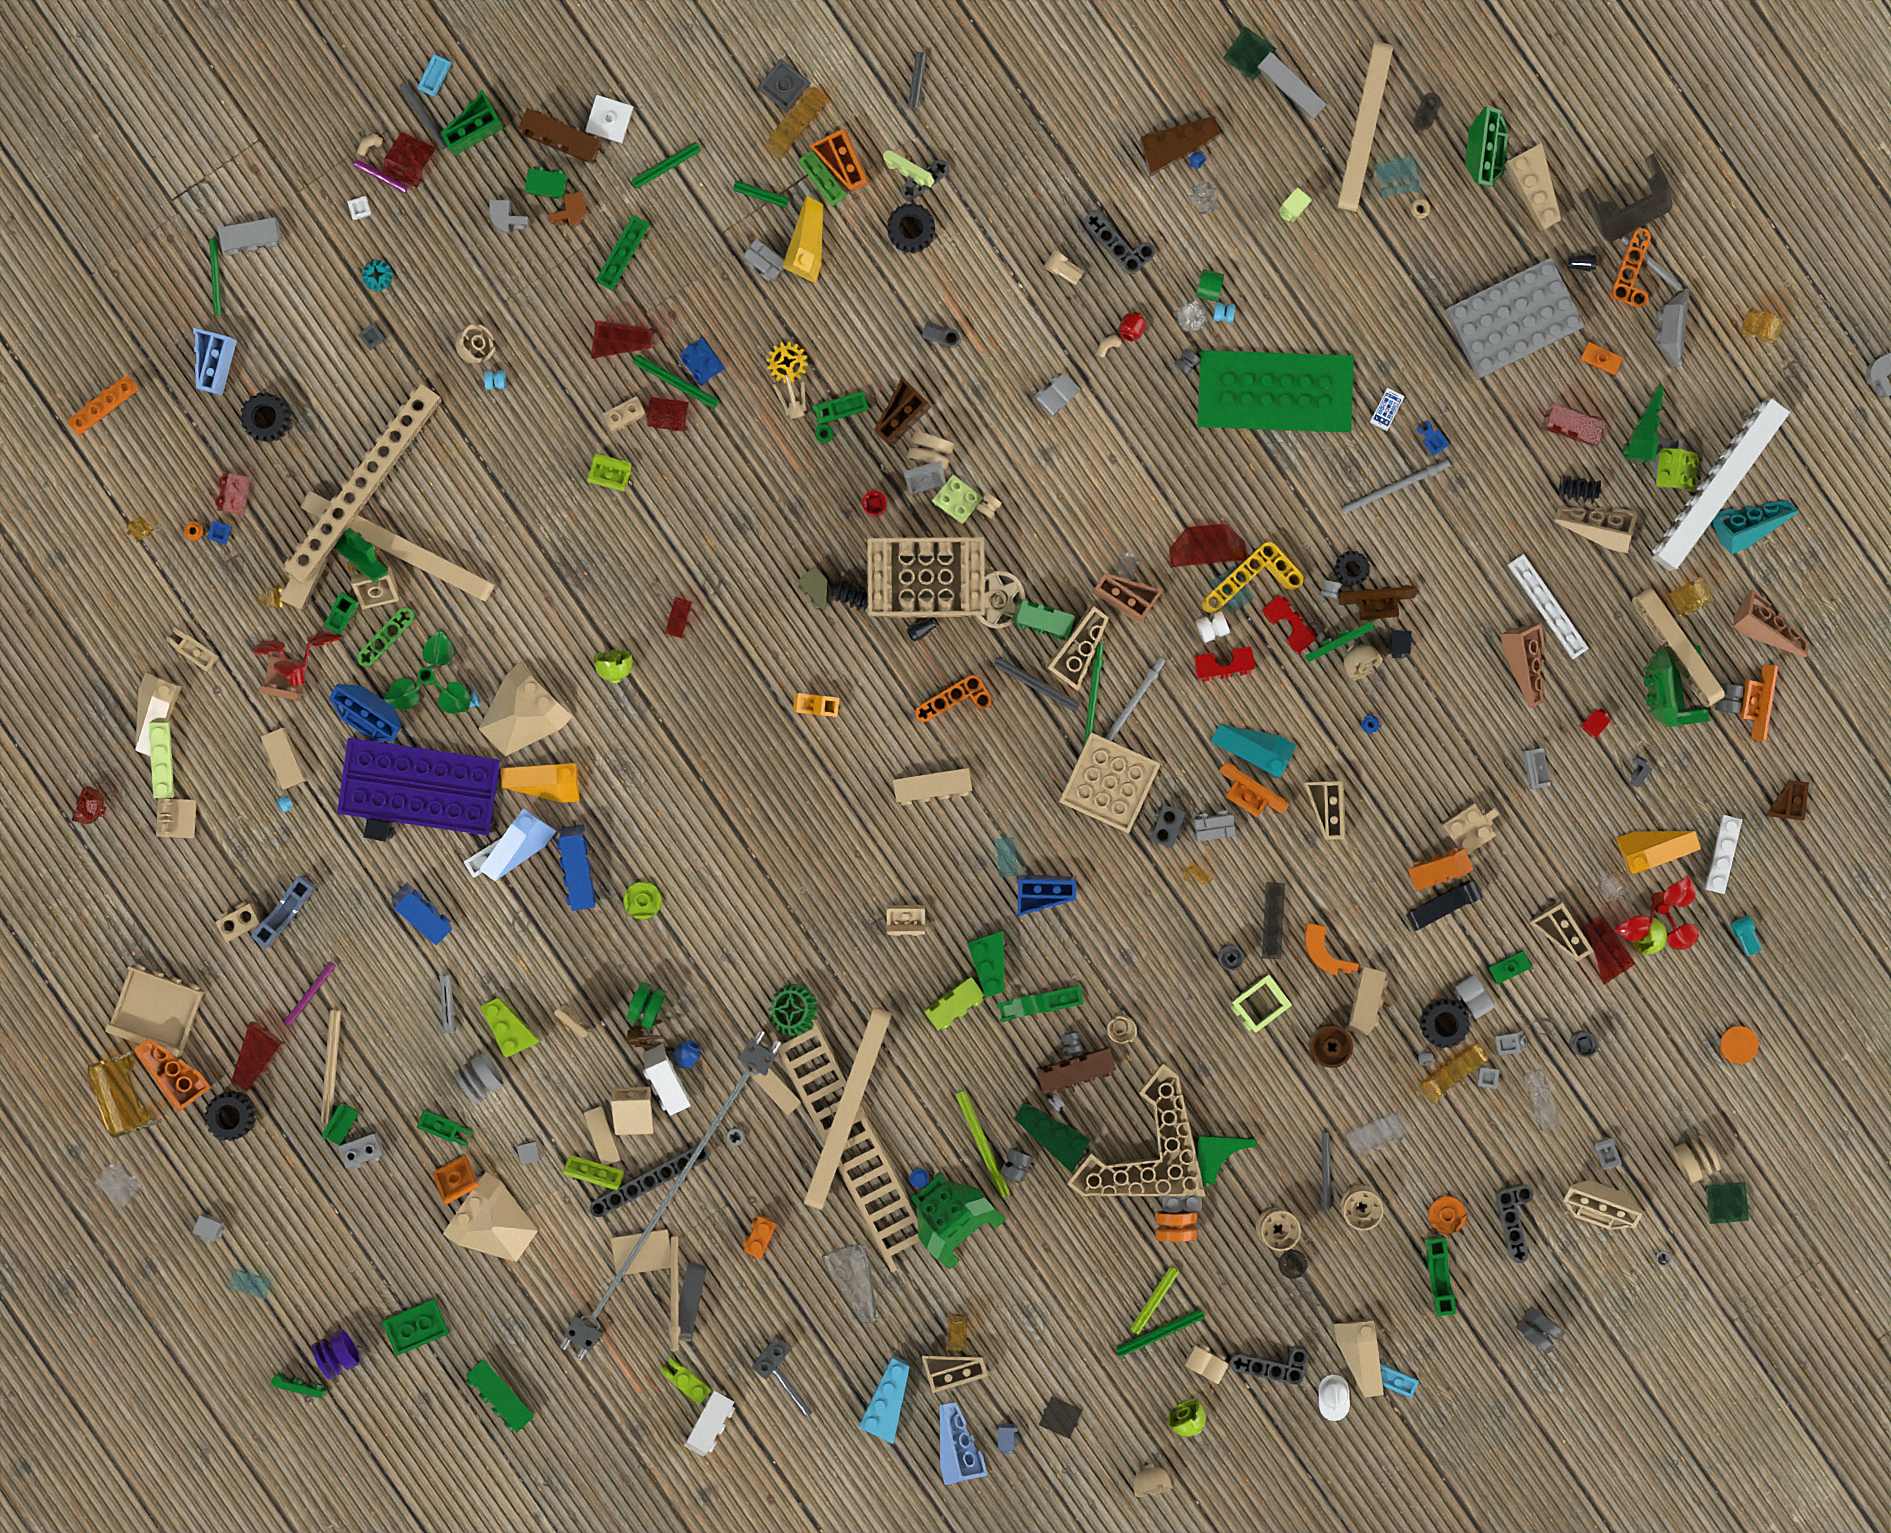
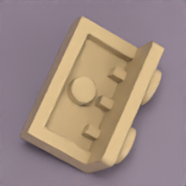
[886,905,925,936]

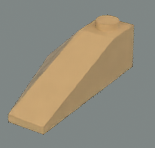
[135,672,182,756]
[1334,1318,1384,1398]

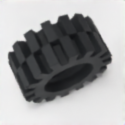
[1334,551,1370,586]

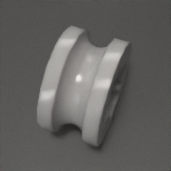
[1047,1093,1066,1112]
[727,1128,745,1146]

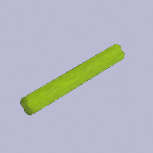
[1130,1266,1179,1334]

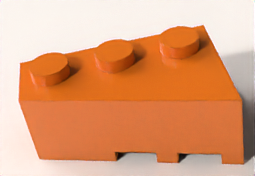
[809,129,871,192]
[1408,847,1473,891]

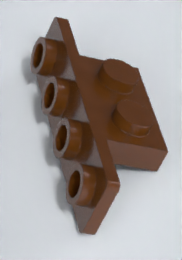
[1338,585,1416,620]

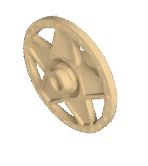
[975,571,1025,628]

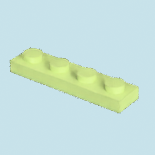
[149,721,174,798]

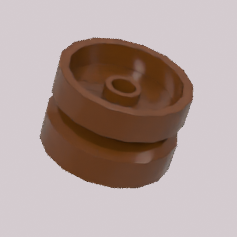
[1308,1024,1353,1068]

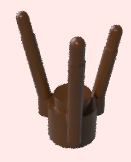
[627,1020,674,1051]

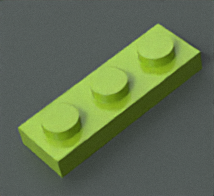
[563,1155,624,1190]

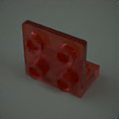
[383,132,435,188]

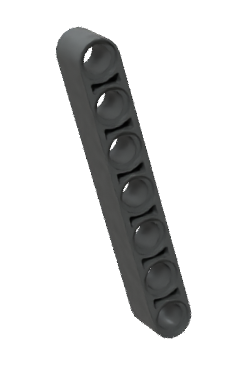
[590,1144,710,1217]

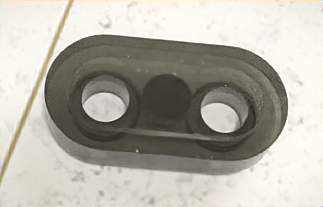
[1413,92,1441,131]

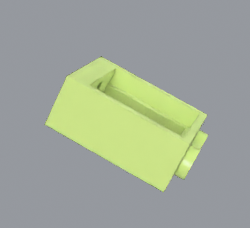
[1231,974,1292,1033]

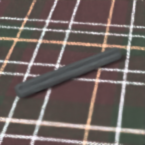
[994,657,1080,711]

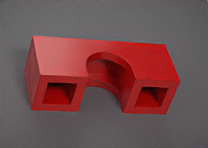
[1260,595,1316,655]
[1193,646,1255,682]

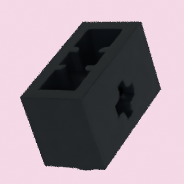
[1387,630,1412,659]

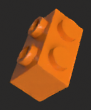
[743,1214,777,1259]

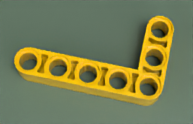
[1202,542,1304,613]

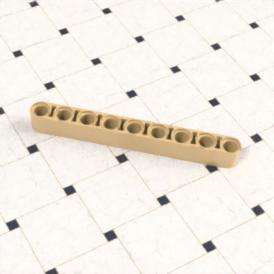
[1337,41,1393,212]

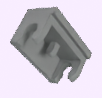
[1522,748,1551,789]

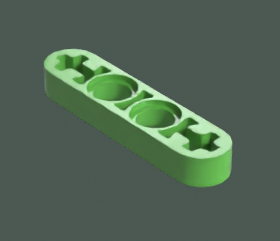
[357,607,415,667]

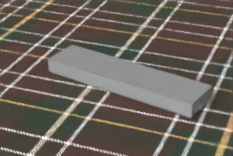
[1257,52,1326,119]

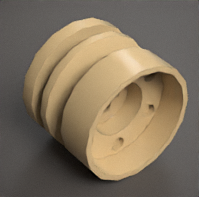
[1672,1134,1721,1185]
[1340,1184,1384,1231]
[1256,1207,1301,1251]

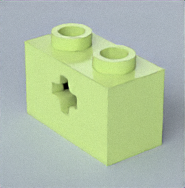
[1279,187,1312,223]

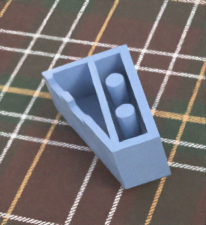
[193,328,237,396]

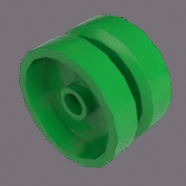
[626,981,667,1030]

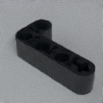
[1405,879,1483,931]

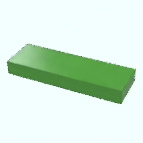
[797,150,848,207]

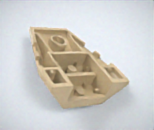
[479,662,574,756]
[443,1171,538,1262]

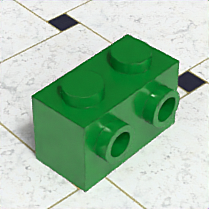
[524,166,568,200]

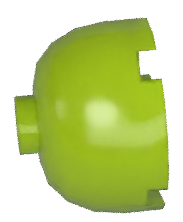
[594,650,633,683]
[1632,917,1668,955]
[1167,1399,1206,1437]

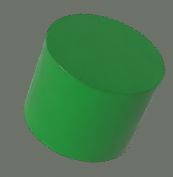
[1195,269,1225,302]

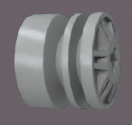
[454,1053,504,1104]

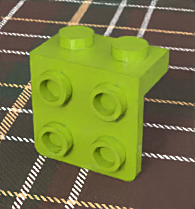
[1656,448,1699,491]

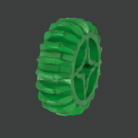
[768,984,819,1036]

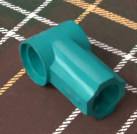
[1730,915,1763,956]

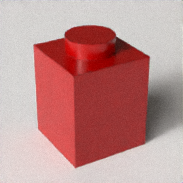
[1579,708,1611,738]

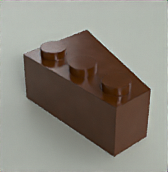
[874,376,931,448]

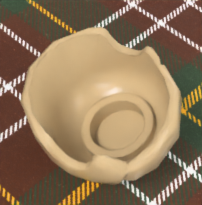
[1107,1015,1137,1044]

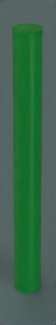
[209,238,222,316]

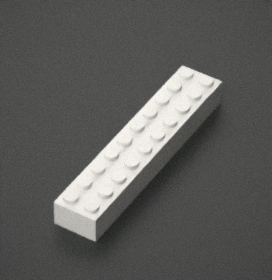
[1651,399,1790,571]

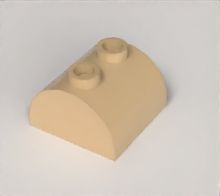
[351,567,399,610]

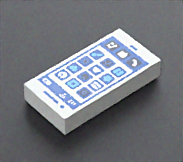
[1369,388,1405,431]

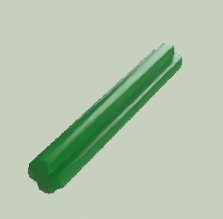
[632,142,701,188]

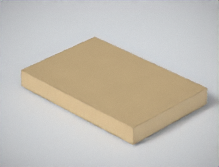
[554,1004,593,1039]
[611,1229,671,1275]

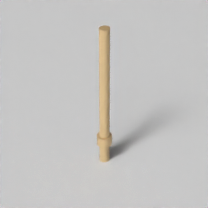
[669,1236,680,1351]

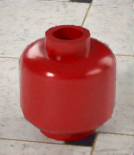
[1119,312,1147,342]

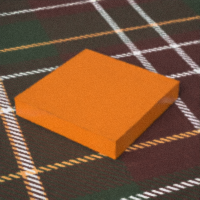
[432,1154,479,1205]

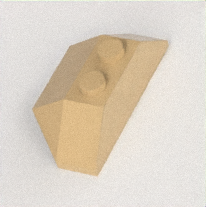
[1563,1180,1643,1230]

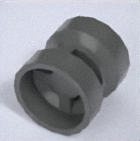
[1174,348,1200,375]
[1060,1031,1083,1054]

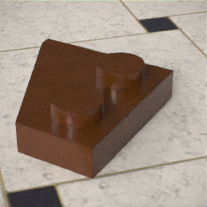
[1766,780,1809,820]

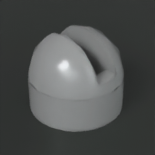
[1418,1051,1435,1066]
[1656,1251,1672,1267]

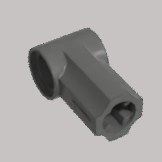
[922,322,961,348]

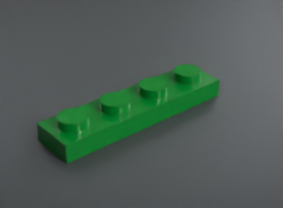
[595,215,650,292]

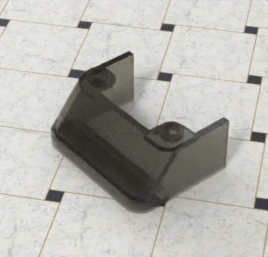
[1580,153,1673,242]

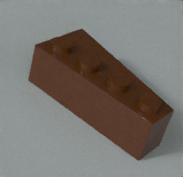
[1036,1047,1116,1094]

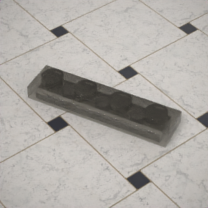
[1261,882,1285,960]

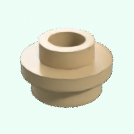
[1411,199,1430,219]

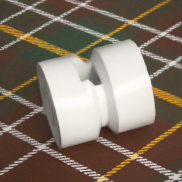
[1196,610,1230,643]

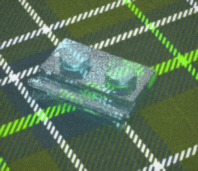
[1209,567,1254,614]

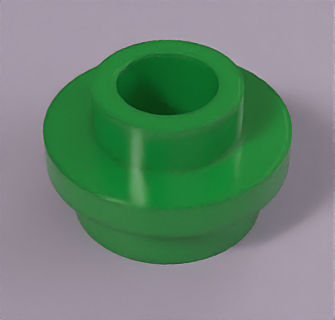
[815,424,834,443]

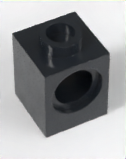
[363,818,394,842]

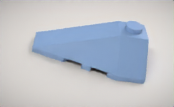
[480,808,556,881]
[940,1402,987,1485]

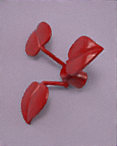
[252,633,342,686]
[1615,875,1699,950]

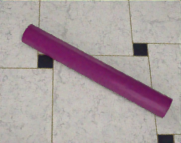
[353,160,408,193]

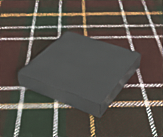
[757,58,811,113]

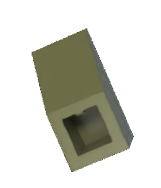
[798,566,828,611]

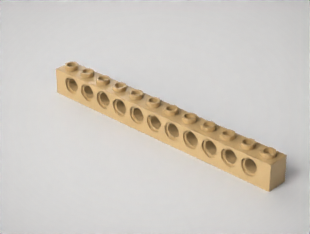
[284,384,442,585]

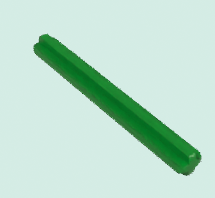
[633,355,719,409]
[1116,1309,1205,1357]

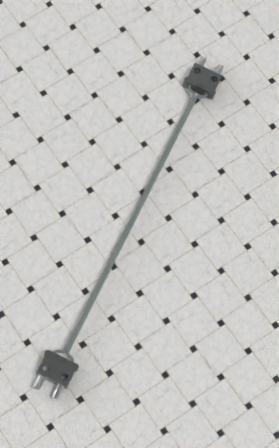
[560,1029,781,1360]

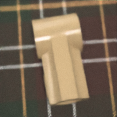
[1044,250,1085,286]

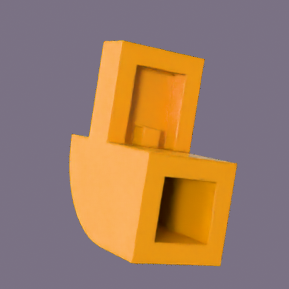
[793,693,839,717]

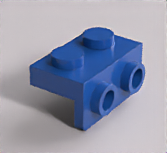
[679,338,725,386]

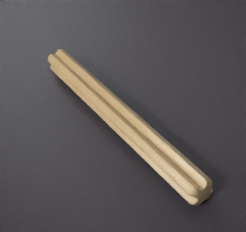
[321,1009,341,1124]

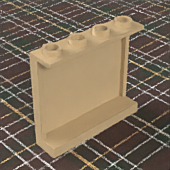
[105,964,204,1057]

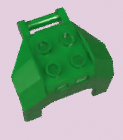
[1643,645,1710,727]
[910,1172,1006,1269]

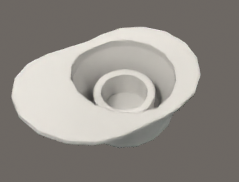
[1318,1375,1350,1421]

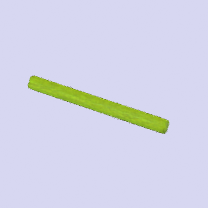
[956,1090,1010,1198]

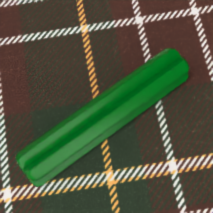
[733,181,789,208]

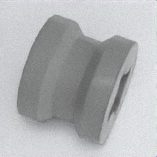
[1320,580,1342,599]

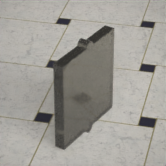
[1039,1396,1082,1439]

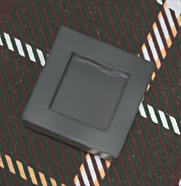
[358,323,385,351]

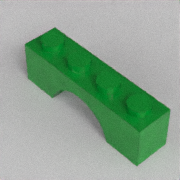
[1424,1235,1457,1317]

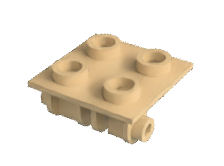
[156,798,197,838]

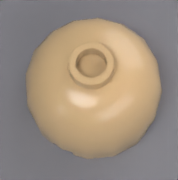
[455,324,495,364]
[1343,644,1383,680]
[1133,1464,1173,1497]

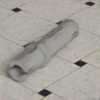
[439,975,456,1034]

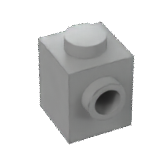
[192,1213,225,1243]

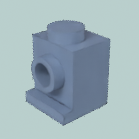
[998,1424,1018,1454]

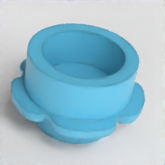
[276,795,293,813]

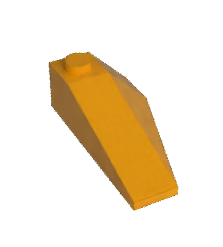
[500,763,580,803]
[1616,831,1701,875]

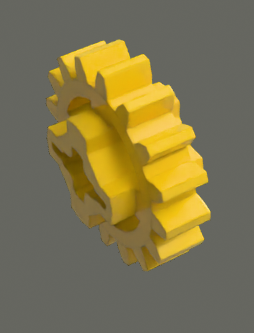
[766,341,808,384]

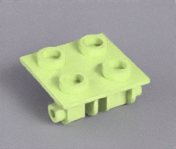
[932,475,983,524]

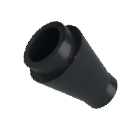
[1568,253,1596,272]
[906,617,936,642]

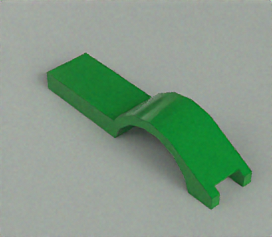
[996,985,1084,1023]

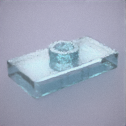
[995,837,1018,878]
[228,1269,272,1299]

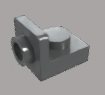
[1630,757,1652,787]

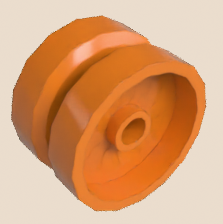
[1155,1210,1198,1242]

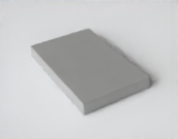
[903,461,946,495]

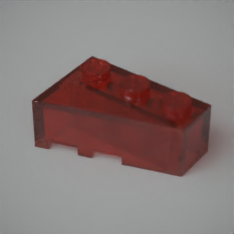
[1541,403,1606,447]
[1586,913,1636,985]
[232,1021,285,1091]

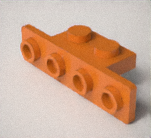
[67,375,139,436]
[1739,664,1778,741]
[1219,762,1289,817]

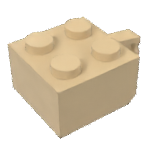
[1440,803,1499,854]

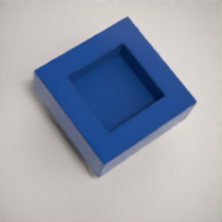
[207,521,232,545]

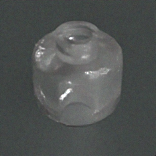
[1597,872,1626,901]

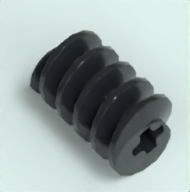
[1559,475,1601,504]
[829,578,868,613]

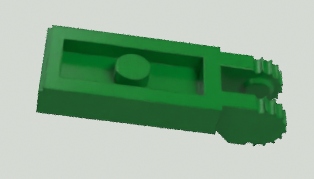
[416,1109,473,1146]

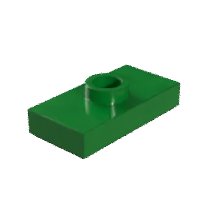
[1488,950,1532,985]

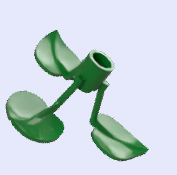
[383,631,470,714]

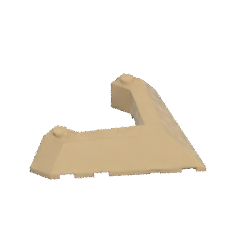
[1067,1064,1205,1196]

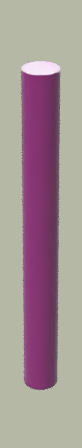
[284,961,336,1026]

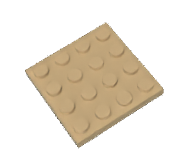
[1059,732,1161,834]

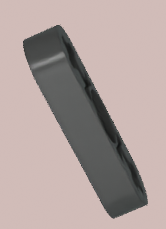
[901,160,949,201]

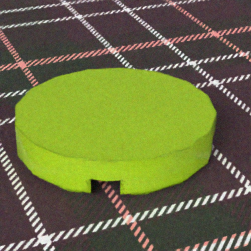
[623,881,662,920]

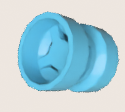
[1213,302,1235,323]
[484,370,506,390]

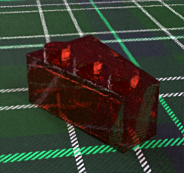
[591,320,655,359]

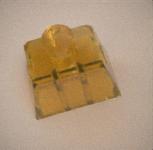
[946,1313,967,1351]

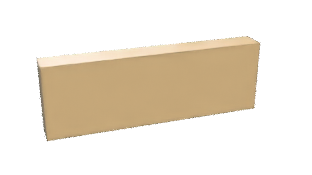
[750,1067,802,1116]
[584,1106,621,1165]

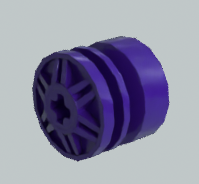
[312,1329,360,1380]

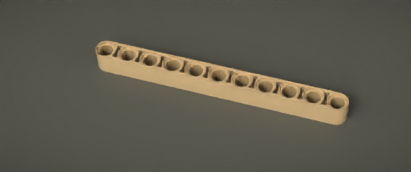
[300,491,495,602]
[804,1007,892,1210]

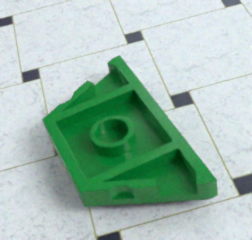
[1305,622,1374,663]

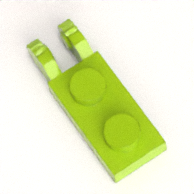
[660,1357,712,1405]

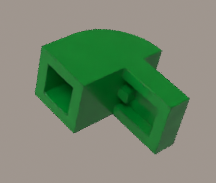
[323,592,360,635]

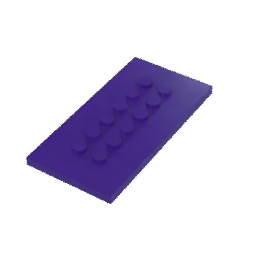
[337,738,501,836]

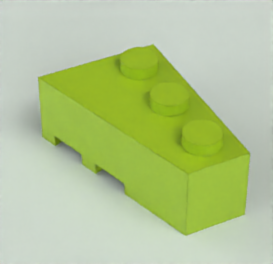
[480,997,542,1058]

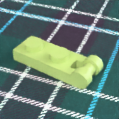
[883,151,934,187]

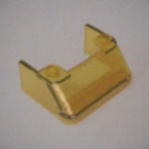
[88,1050,162,1138]

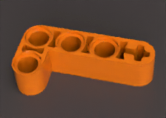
[1610,228,1651,307]
[915,675,991,722]

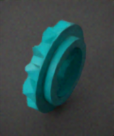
[362,260,393,291]

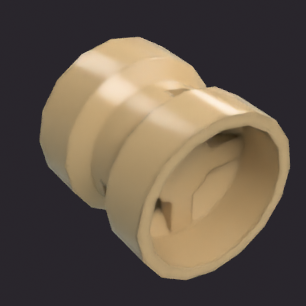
[976,493,1002,519]

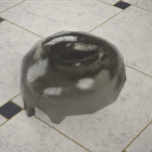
[1278,1250,1308,1279]

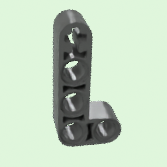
[1084,212,1155,275]
[1495,1183,1534,1263]
[678,1262,707,1342]
[1229,1346,1308,1385]

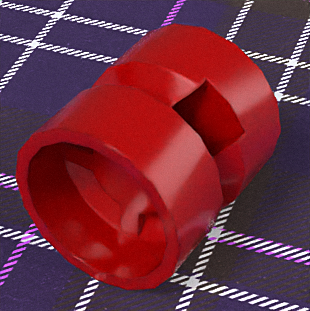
[862,490,887,517]

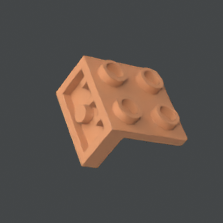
[259,656,308,701]

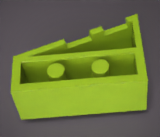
[925,976,985,1031]

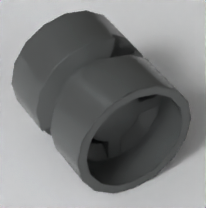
[1715,683,1744,714]
[1217,945,1244,971]
[1569,1031,1599,1058]
[1000,1147,1033,1182]

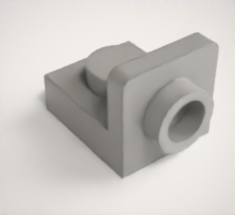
[1495,1031,1527,1055]

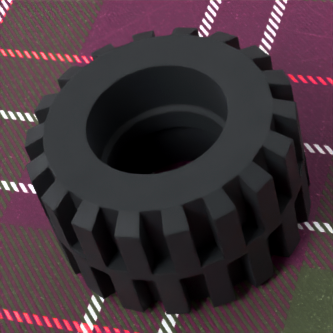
[887,202,935,254]
[240,392,292,442]
[1419,999,1470,1048]
[204,1091,257,1141]

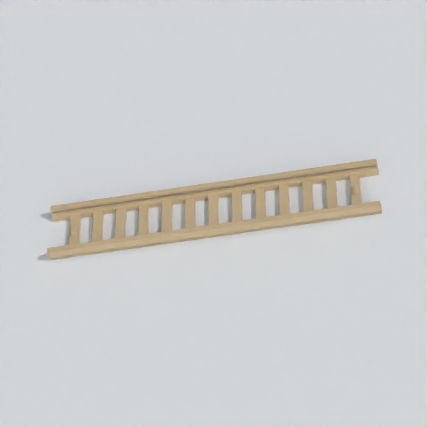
[768,1015,930,1272]

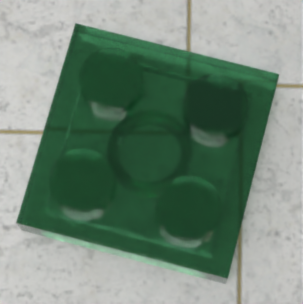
[1223,26,1277,81]
[1706,1181,1749,1224]

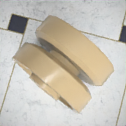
[907,431,954,470]

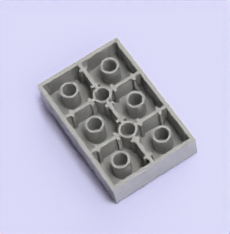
[1444,258,1585,380]

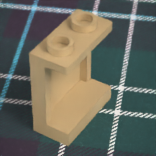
[611,1087,654,1135]

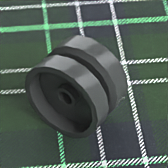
[1516,1306,1566,1354]

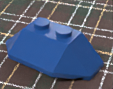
[329,684,402,742]

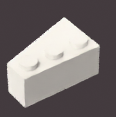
[642,1044,691,1116]
[683,1391,735,1457]

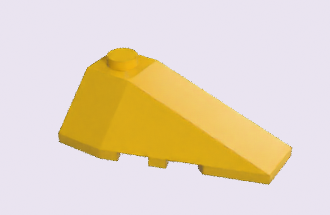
[782,196,823,283]

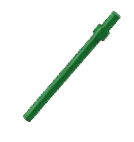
[1083,644,1104,747]

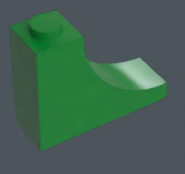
[1196,1135,1256,1187]

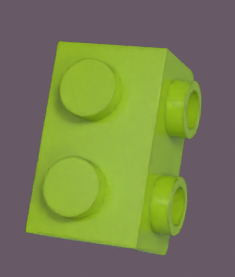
[587,453,631,492]

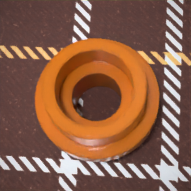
[184,521,203,541]

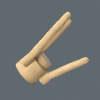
[773,374,807,419]

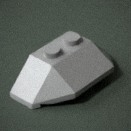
[1655,289,1690,368]

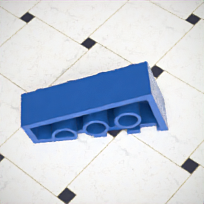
[556,824,596,911]

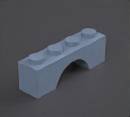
[251,875,317,948]

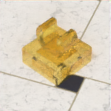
[127,516,154,542]
[259,588,283,608]

